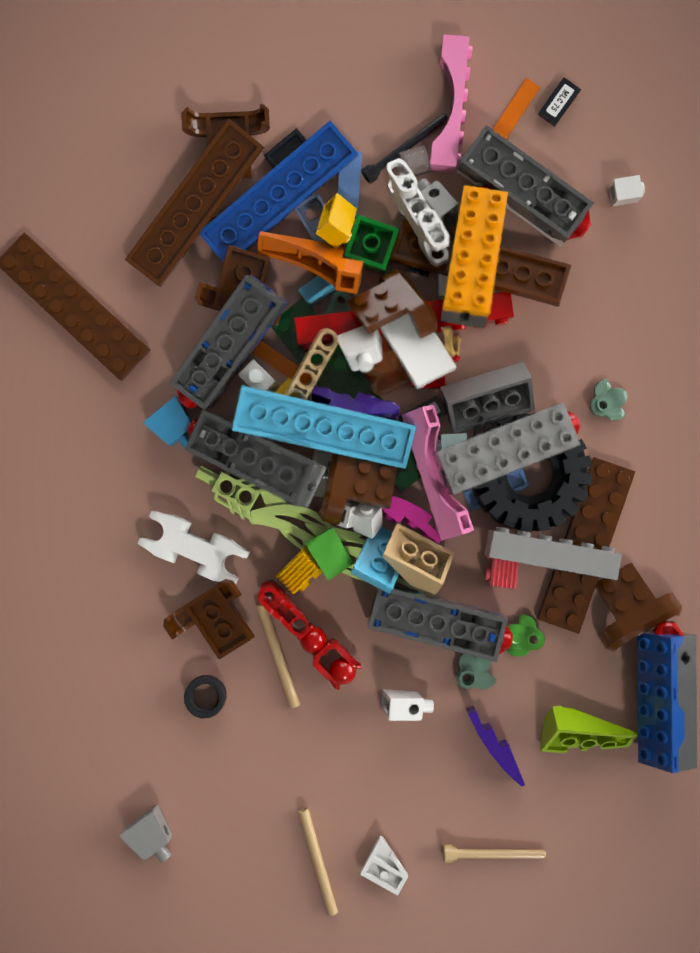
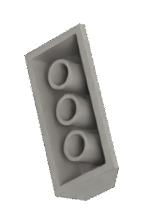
[440,362,535,434]

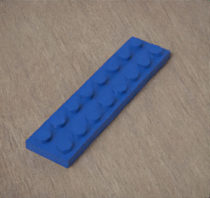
[200,120,358,262]

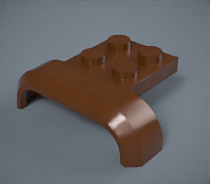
[181,104,270,179]
[194,245,282,326]
[347,270,438,339]
[318,453,397,525]
[595,562,682,652]
[163,579,255,660]

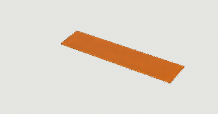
[493,78,540,139]
[252,341,311,383]

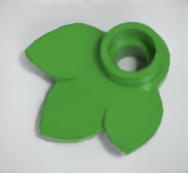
[508,614,545,657]

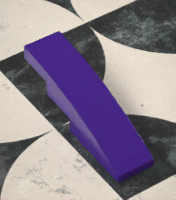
[466,706,525,787]

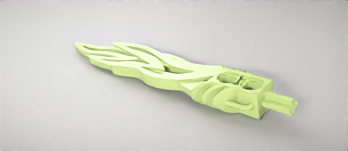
[195,466,424,594]

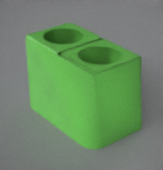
[305,528,354,581]

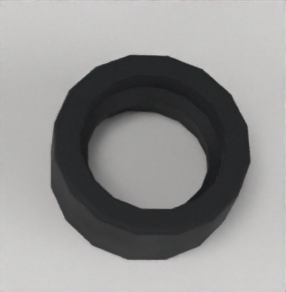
[184,675,227,719]

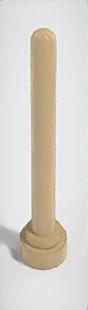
[443,845,546,863]

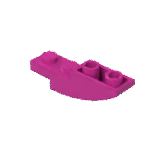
[382,496,441,543]

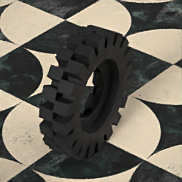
[472,413,592,532]

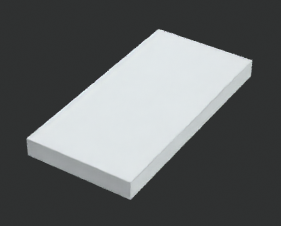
[380,314,456,389]

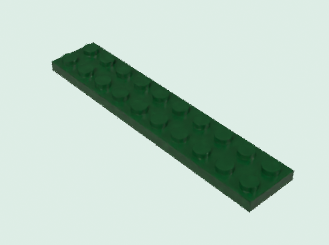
[271,298,421,493]

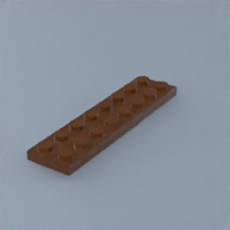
[125,118,264,287]
[390,219,571,307]
[0,232,151,381]
[537,457,636,634]

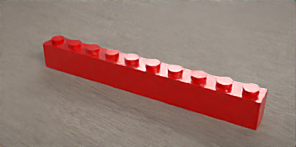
[294,292,514,350]

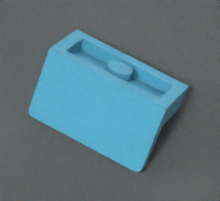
[298,276,336,308]

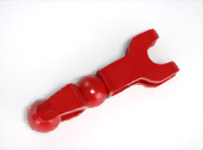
[258,580,362,690]

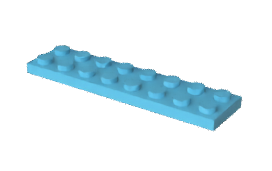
[232,385,416,469]

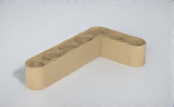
[283,328,338,400]

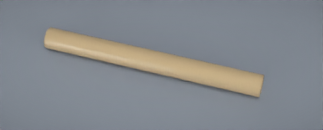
[256,605,300,709]
[298,808,338,916]

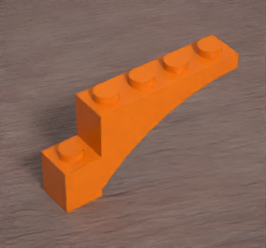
[257,231,363,294]

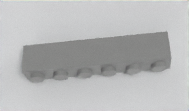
[484,527,622,580]

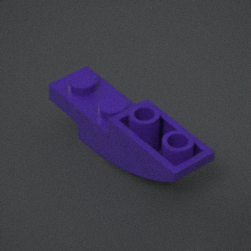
[311,385,400,420]

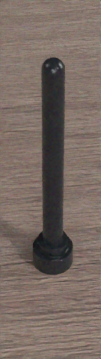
[361,114,448,184]

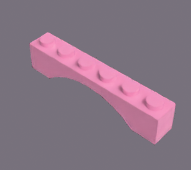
[429,34,473,173]
[402,405,474,541]

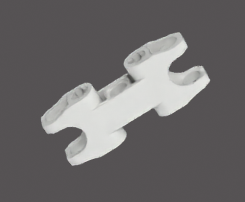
[387,158,449,267]
[137,511,250,584]

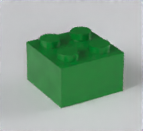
[344,215,399,275]

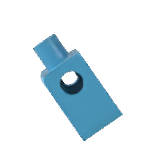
[143,396,192,448]

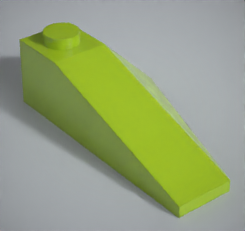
[540,706,638,753]

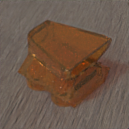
[363,349,411,395]

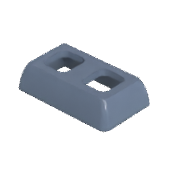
[294,193,327,243]

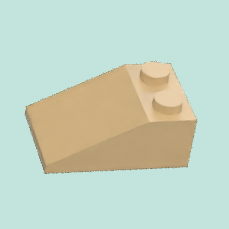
[382,523,455,598]

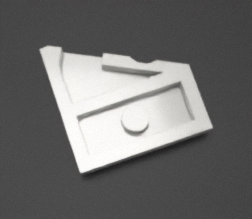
[360,835,408,895]

